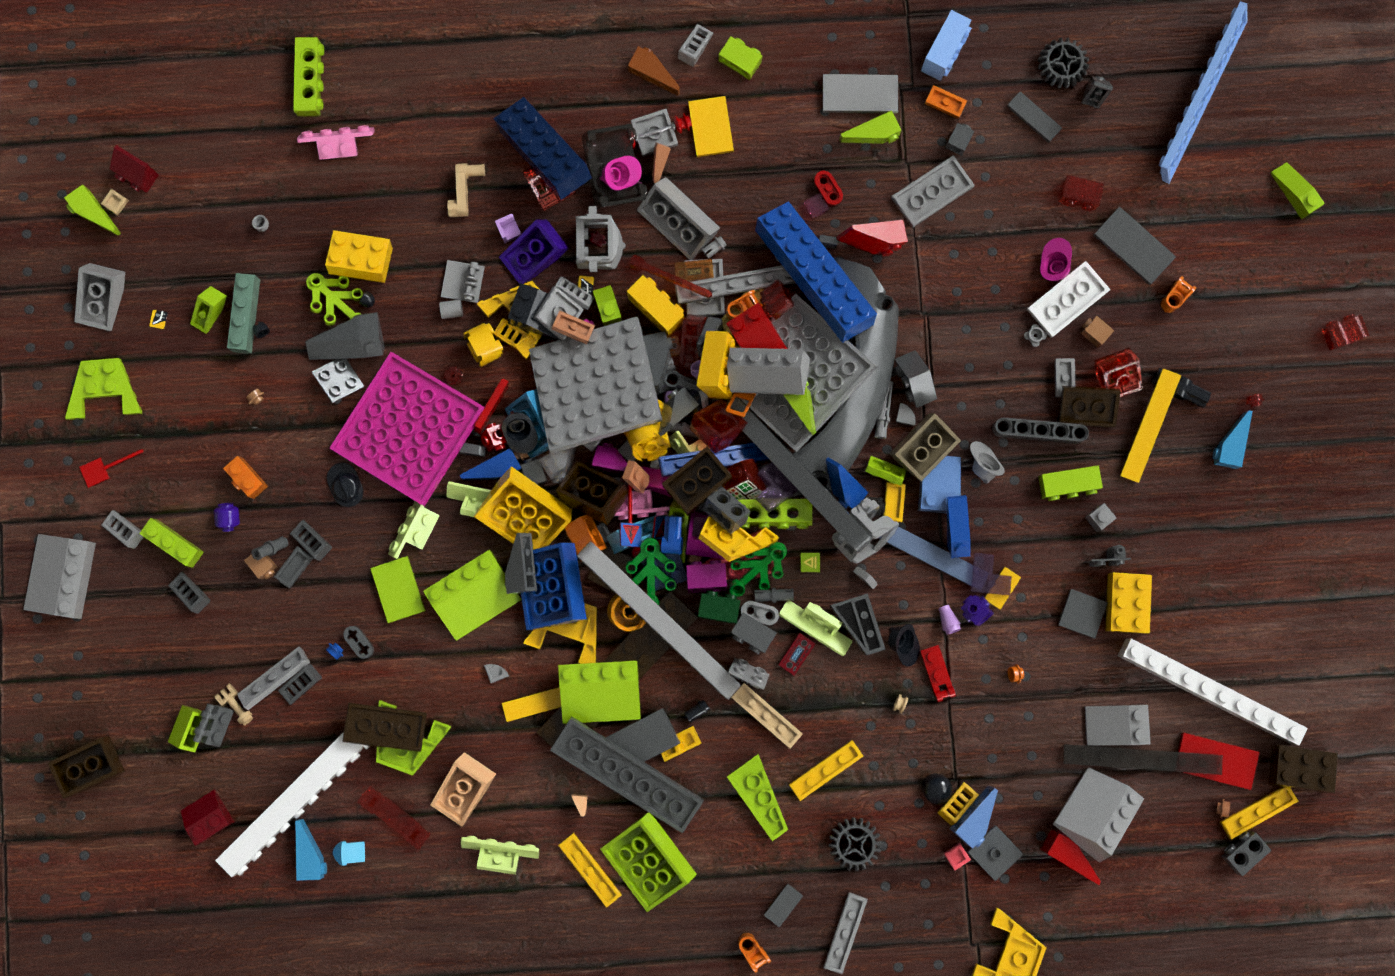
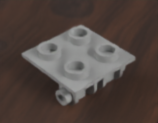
[441,260,485,303]
[728,658,769,690]

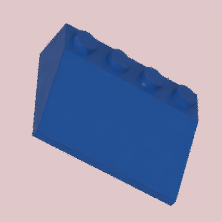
[521,543,587,630]

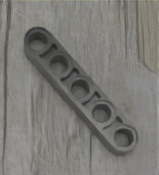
[992,418,1089,444]

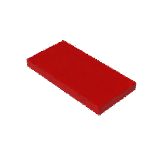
[1174,732,1260,790]

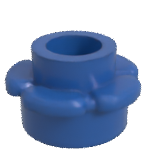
[326,643,343,660]

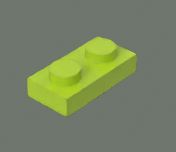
[865,456,906,486]

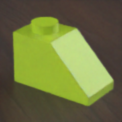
[593,285,622,326]
[190,286,227,334]

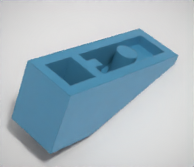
[1213,411,1253,469]
[295,819,327,881]

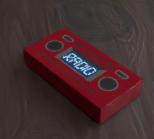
[778,633,816,676]

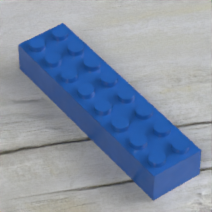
[755,201,877,343]

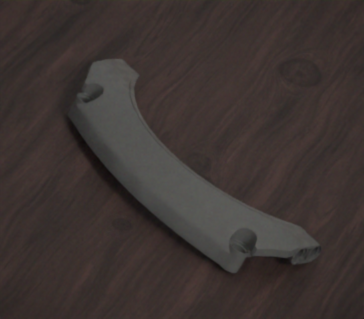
[750,257,899,499]

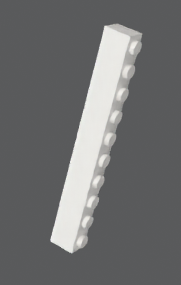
[1118,639,1308,746]
[215,732,370,877]

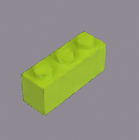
[1038,465,1103,501]
[139,518,204,568]

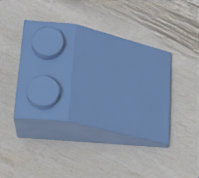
[918,456,961,513]
[949,785,998,848]

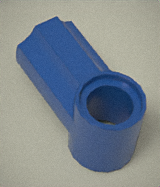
[661,515,683,555]

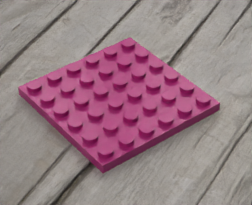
[330,352,485,507]

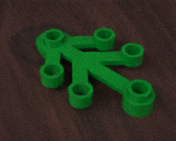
[625,538,676,606]
[729,542,787,597]

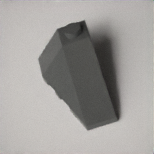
[305,312,385,360]

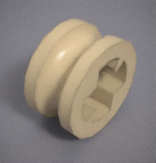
[893,694,908,714]

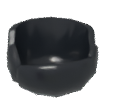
[921,773,953,805]

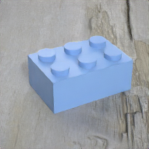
[921,10,972,81]

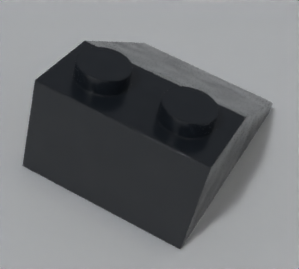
[508,283,561,340]

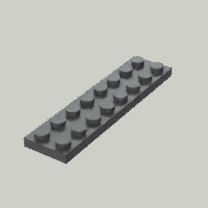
[550,716,704,833]

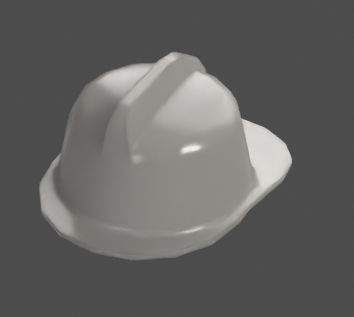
[970,441,1005,483]

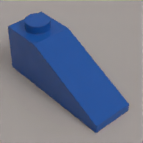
[460,448,523,481]
[826,457,868,509]
[947,495,971,558]

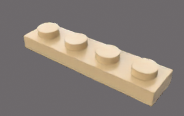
[731,683,803,749]

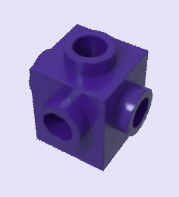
[961,595,994,626]

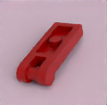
[920,645,956,702]

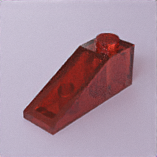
[679,314,707,377]

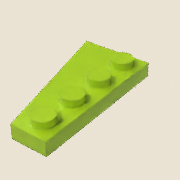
[727,754,788,841]

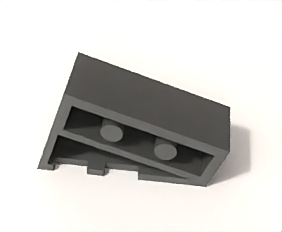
[829,594,886,655]

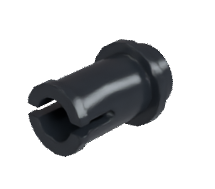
[685,700,710,723]

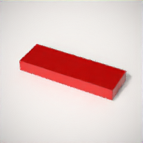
[474,379,509,434]

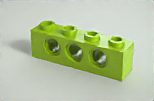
[294,37,324,116]
[738,499,813,529]

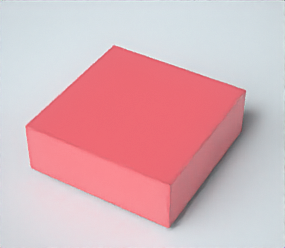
[943,843,971,871]

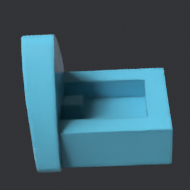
[332,841,365,866]

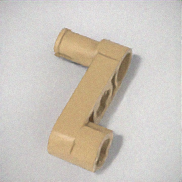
[447,163,485,217]

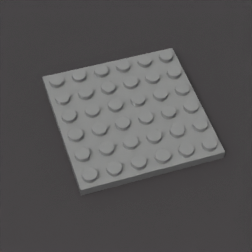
[740,294,877,452]
[529,316,663,454]

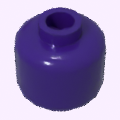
[213,503,240,532]

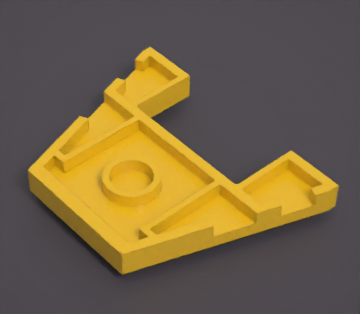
[477,281,542,359]
[699,516,779,562]
[523,603,597,664]
[972,907,1046,976]

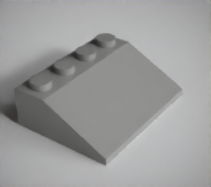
[23,534,96,619]
[1053,767,1144,863]

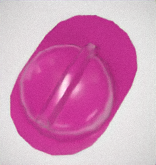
[600,156,642,190]
[1040,238,1072,282]

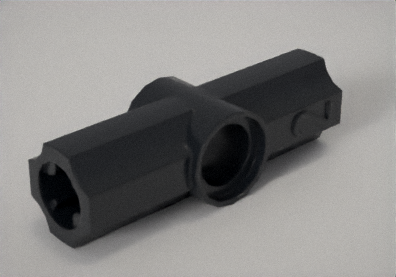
[1151,368,1211,408]

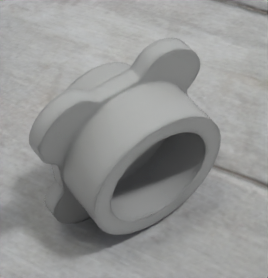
[1024,324,1047,347]

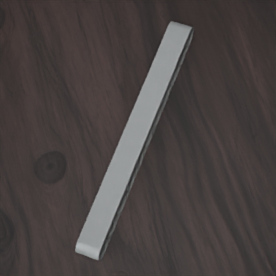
[577,541,741,700]

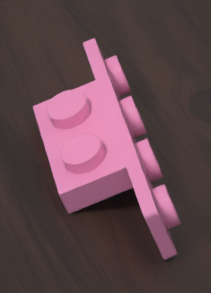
[297,125,374,159]
[614,490,670,520]

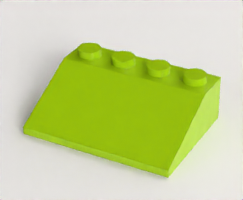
[423,550,522,641]
[558,661,641,724]
[600,812,697,912]

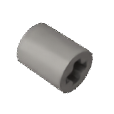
[439,300,463,319]

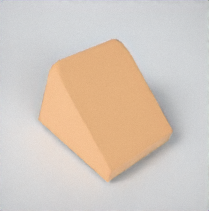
[571,794,588,816]

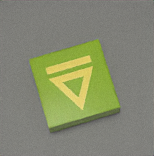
[800,553,820,572]

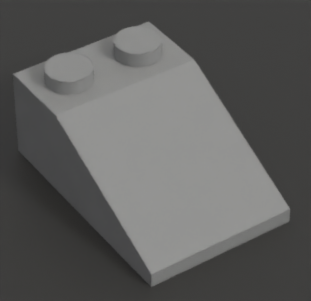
[74,263,125,331]
[1084,704,1150,746]

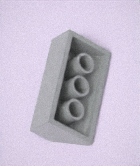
[637,177,720,260]
[727,348,810,395]

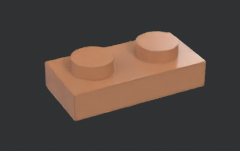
[551,310,595,344]
[622,460,650,494]

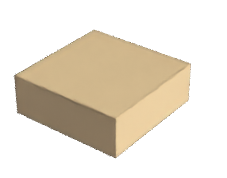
[101,189,129,215]

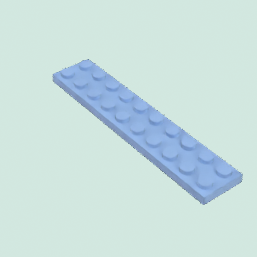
[1159,1,1247,184]

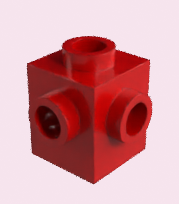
[481,423,508,452]

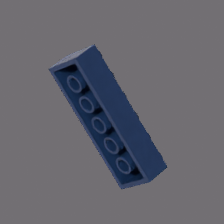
[493,97,592,200]

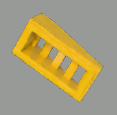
[493,318,528,349]
[937,782,979,825]

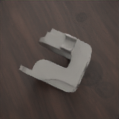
[576,206,626,272]
[832,497,899,564]

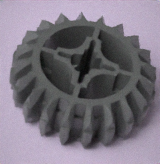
[1038,37,1089,89]
[828,817,882,871]

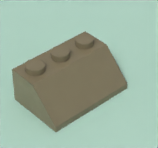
[889,413,961,481]

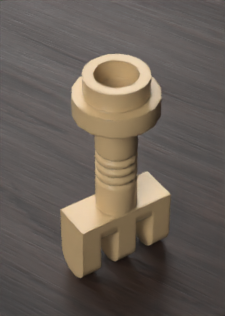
[214,683,253,725]

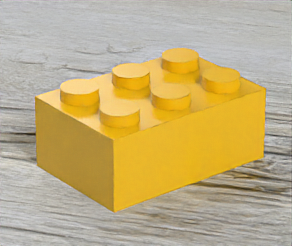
[325,230,393,283]
[627,275,684,338]
[696,331,741,399]
[1105,572,1152,634]

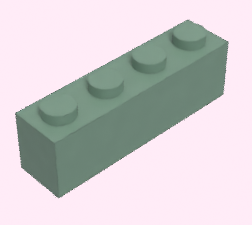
[227,273,260,354]

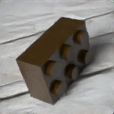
[662,446,732,516]
[556,461,628,525]
[48,736,125,799]
[1269,745,1338,794]

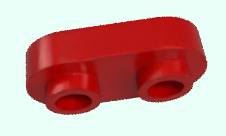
[814,170,843,207]

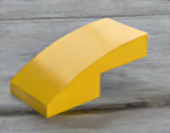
[661,726,701,762]

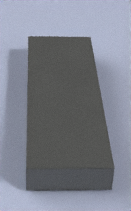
[1007,91,1062,143]

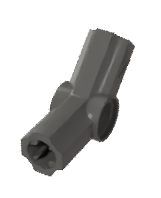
[657,370,700,395]

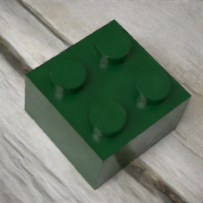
[698,590,740,624]

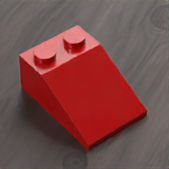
[836,220,908,256]
[726,303,788,349]
[1040,829,1101,885]

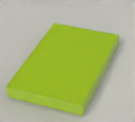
[370,556,425,623]

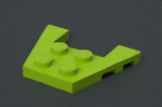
[65,358,142,420]
[376,700,451,775]

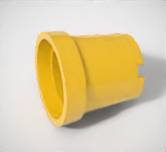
[624,399,670,461]

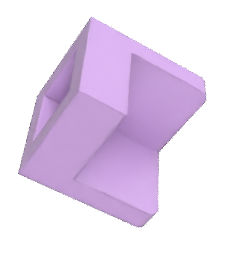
[495,214,521,243]

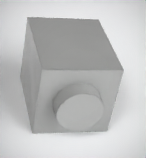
[1085,503,1116,532]

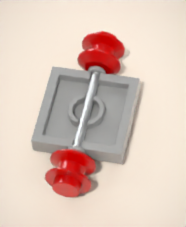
[617,109,692,157]

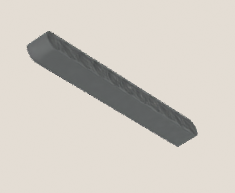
[721,395,873,553]

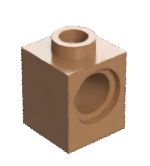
[1081,316,1114,348]
[244,555,278,580]

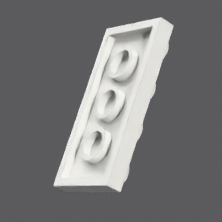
[1027,261,1110,338]

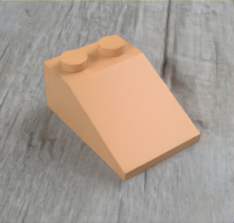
[431,752,496,827]

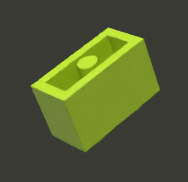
[718,36,762,80]
[168,705,202,752]

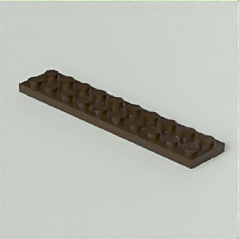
[536,592,698,747]

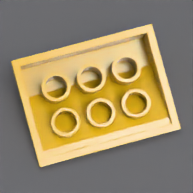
[474,466,572,550]

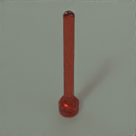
[629,254,712,298]

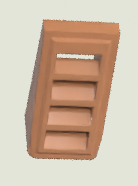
[652,142,671,183]

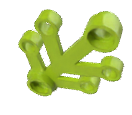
[306,273,363,326]

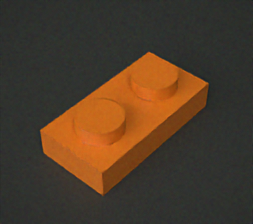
[925,85,967,119]

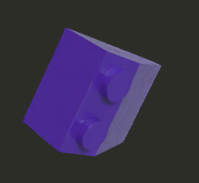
[499,219,569,284]

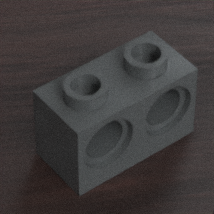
[703,487,751,534]
[1221,831,1272,876]

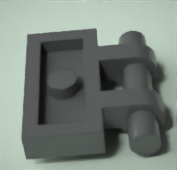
[193,703,234,747]

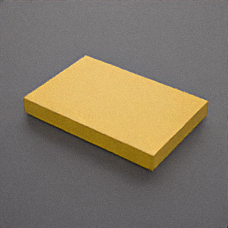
[688,96,734,157]

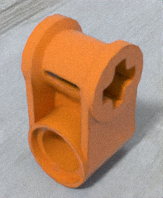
[1161,276,1197,313]
[726,290,764,320]
[738,933,772,973]

